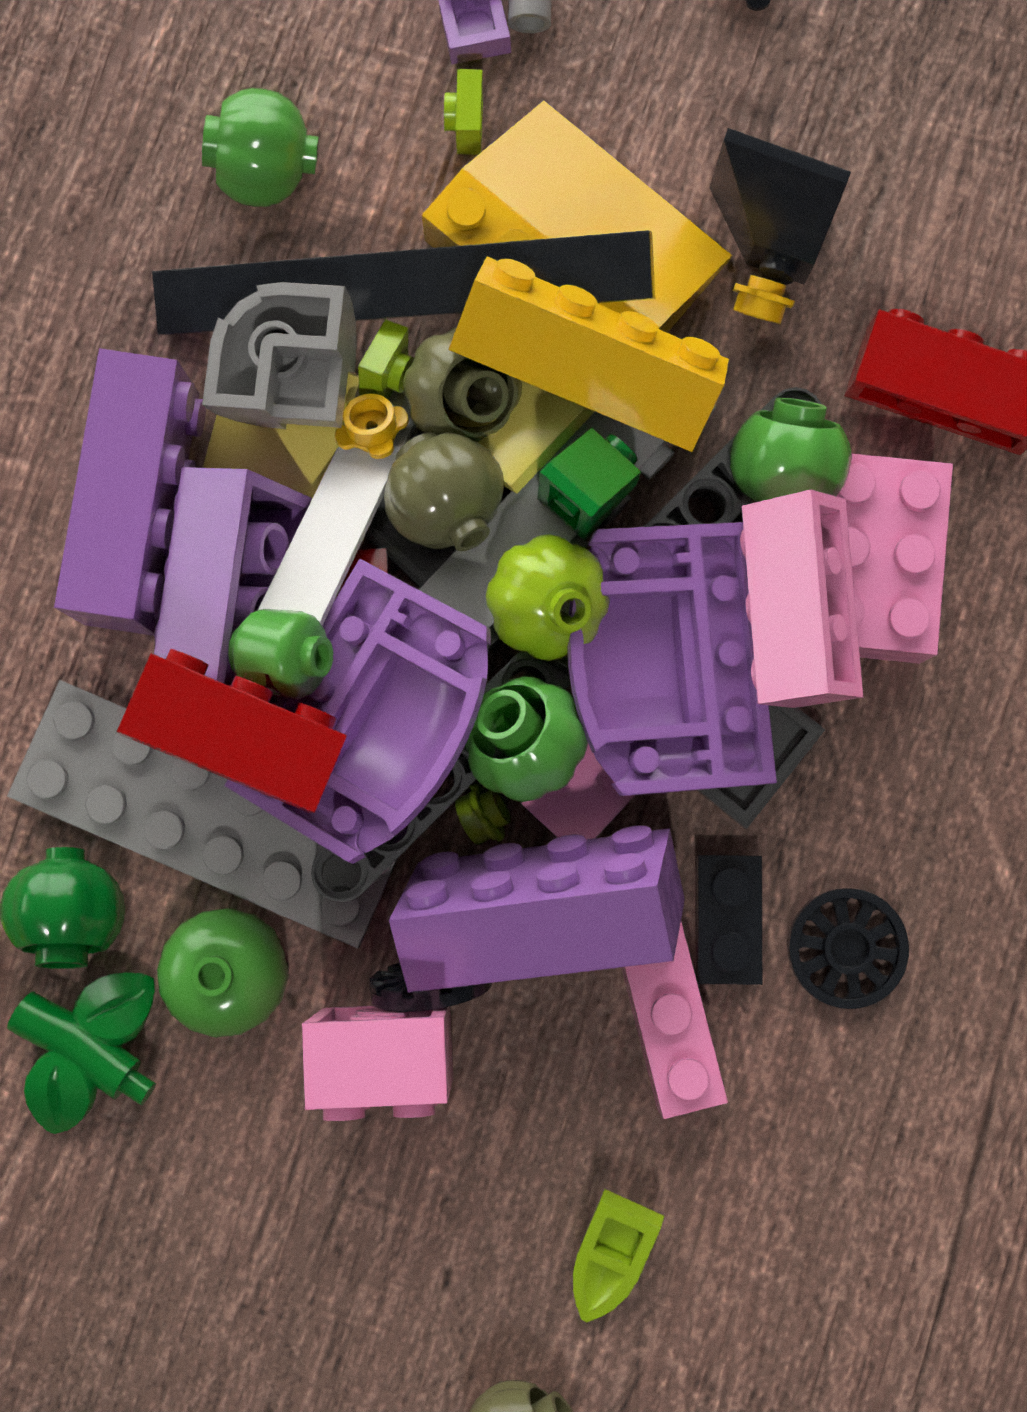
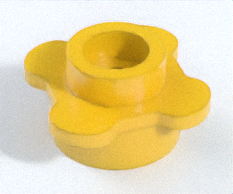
[733,275,795,325]
[335,394,409,459]

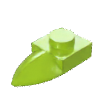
[573,1189,665,1322]

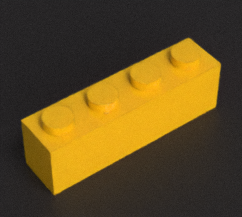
[448,257,729,452]

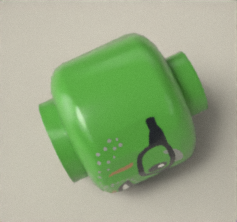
[228,609,333,699]

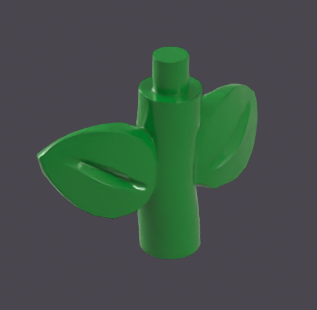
[7,972,156,1134]

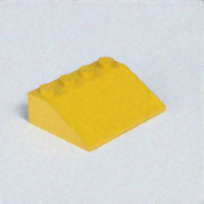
[422,101,732,333]

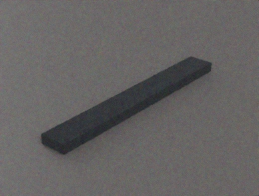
[152,230,656,335]

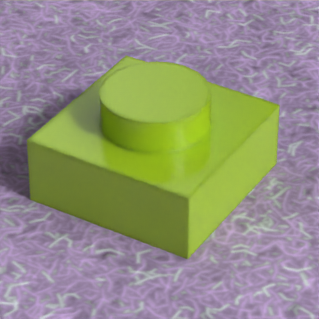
[444,69,483,155]
[358,319,414,400]

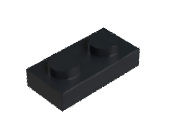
[696,855,763,985]

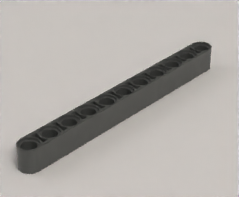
[311,387,821,903]

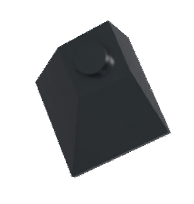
[709,128,851,285]

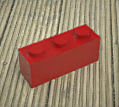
[844,309,1027,455]
[117,649,347,813]

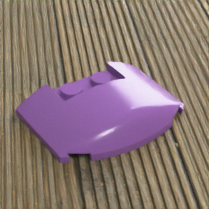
[567,522,777,796]
[224,559,491,864]

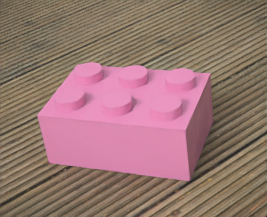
[836,453,953,664]
[302,1006,453,1121]

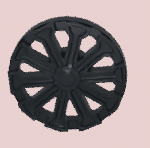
[787,888,909,1009]
[369,962,493,1012]

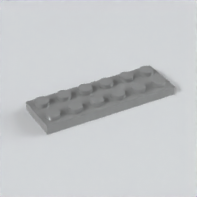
[7,680,407,948]

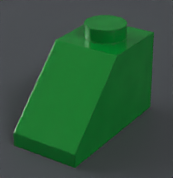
[537,428,641,541]

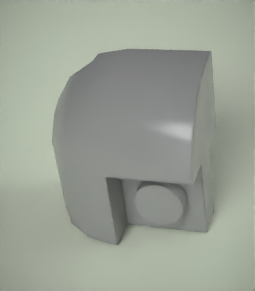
[202,282,357,430]

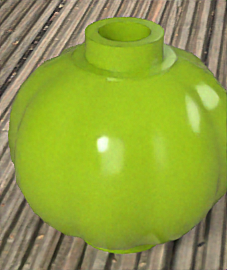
[486,534,610,661]

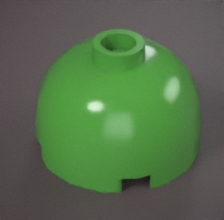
[157,908,289,1038]

